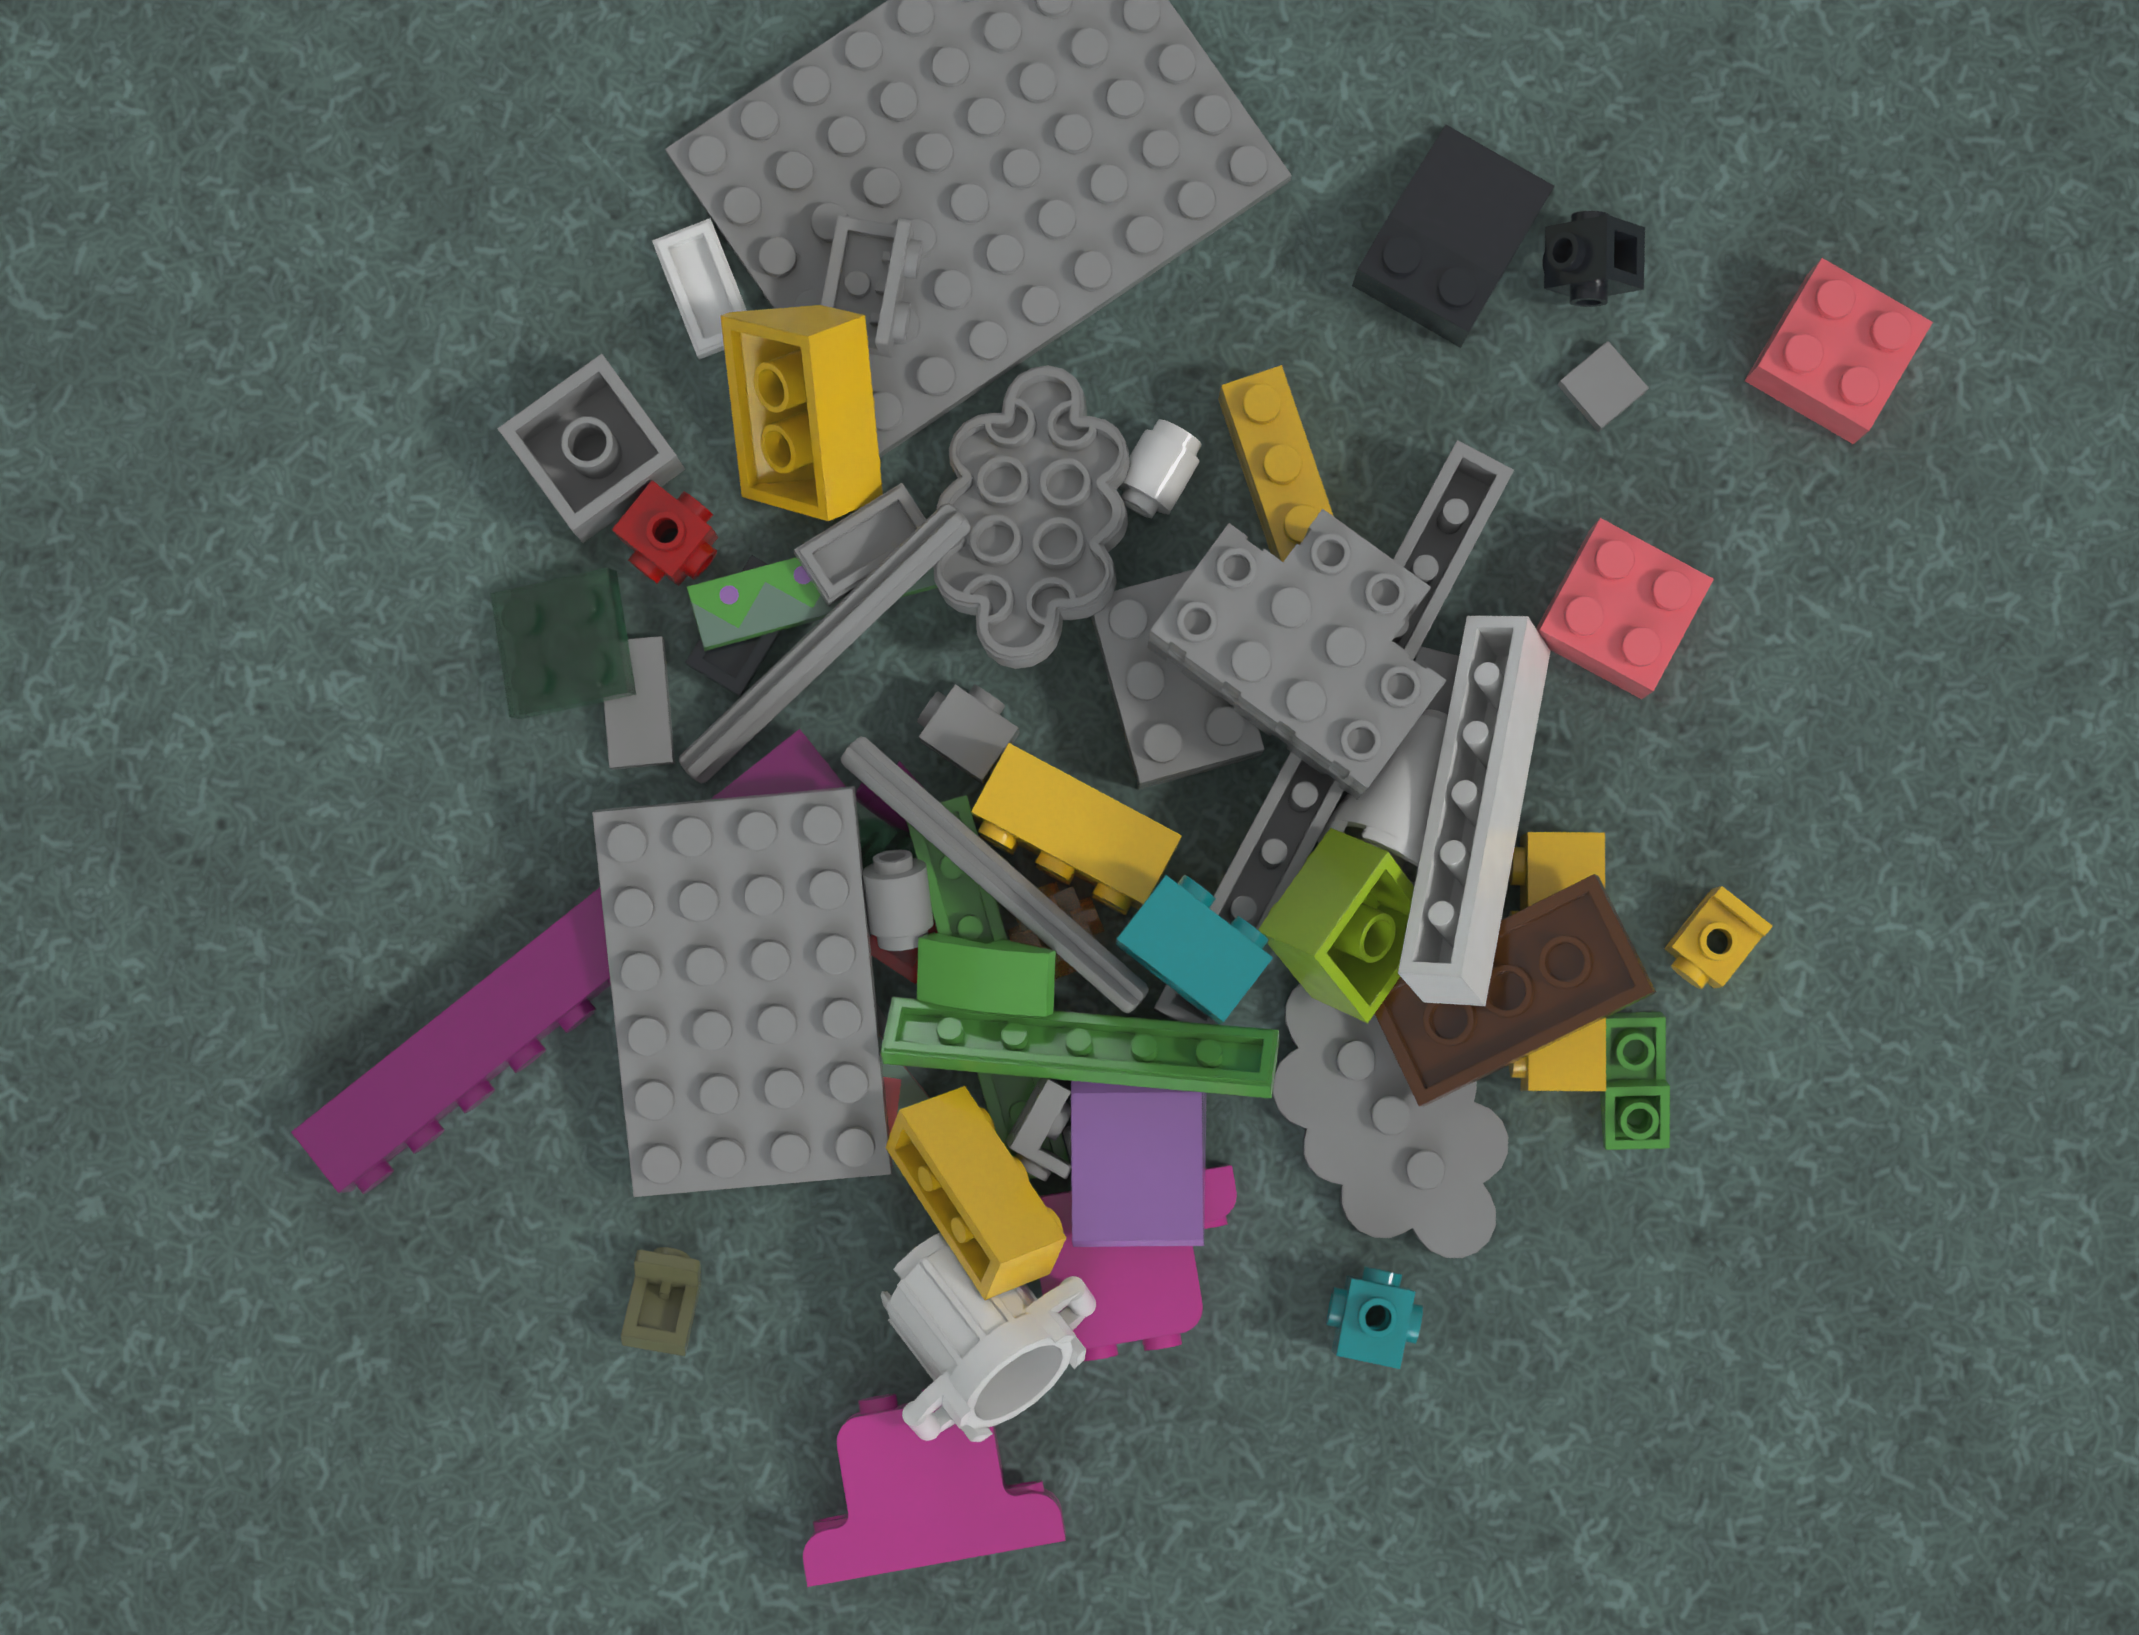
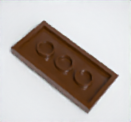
[1375,874,1657,1107]

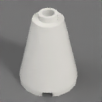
[1317,709,1448,887]

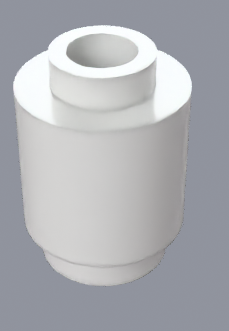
[1118,419,1202,519]

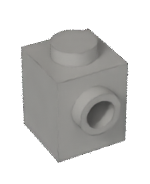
[917,684,1020,786]

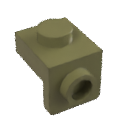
[621,1247,701,1356]

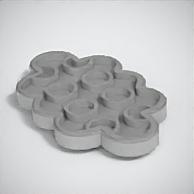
[933,365,1130,669]
[1272,984,1508,1258]

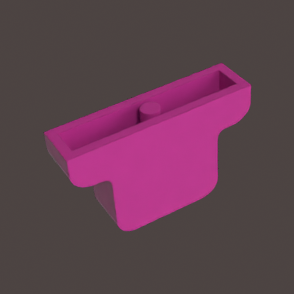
[1039,1164,1237,1361]
[803,1388,1066,1587]

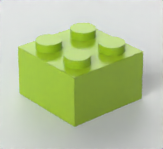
[1258,828,1414,1023]

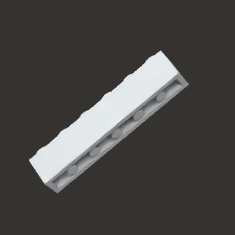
[1398,616,1551,1006]

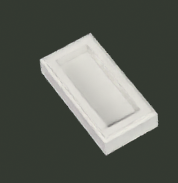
[652,218,747,360]

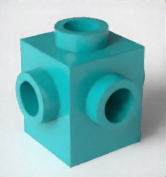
[1326,1266,1423,1369]

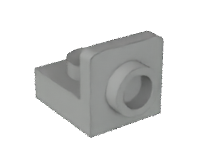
[1005,1078,1071,1181]

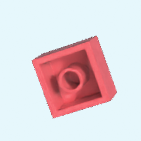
[1745,258,1933,444]
[1536,518,1714,699]

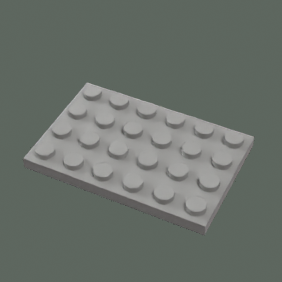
[592,786,893,1197]

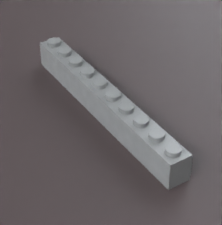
[1153,440,1514,1025]

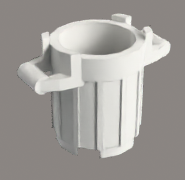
[881,1233,1096,1442]

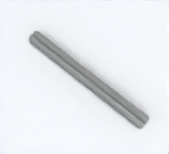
[679,503,971,784]
[841,736,1148,1013]

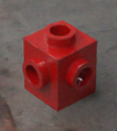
[612,480,719,586]

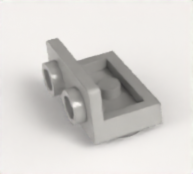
[821,215,923,358]

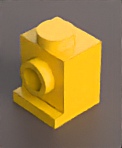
[1664,886,1773,990]

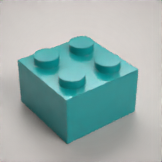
[1115,875,1273,1025]

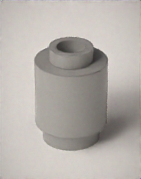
[862,850,934,951]

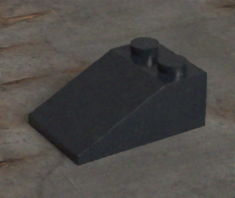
[1352,125,1554,348]

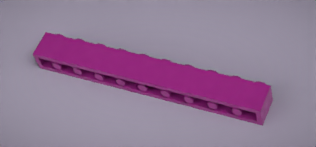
[291,729,846,1194]

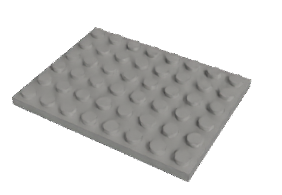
[665,0,1292,458]

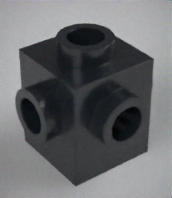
[1542,211,1645,307]

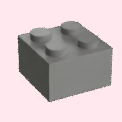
[497,354,685,543]

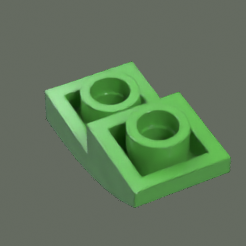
[917,932,1056,1017]
[1600,1012,1670,1150]

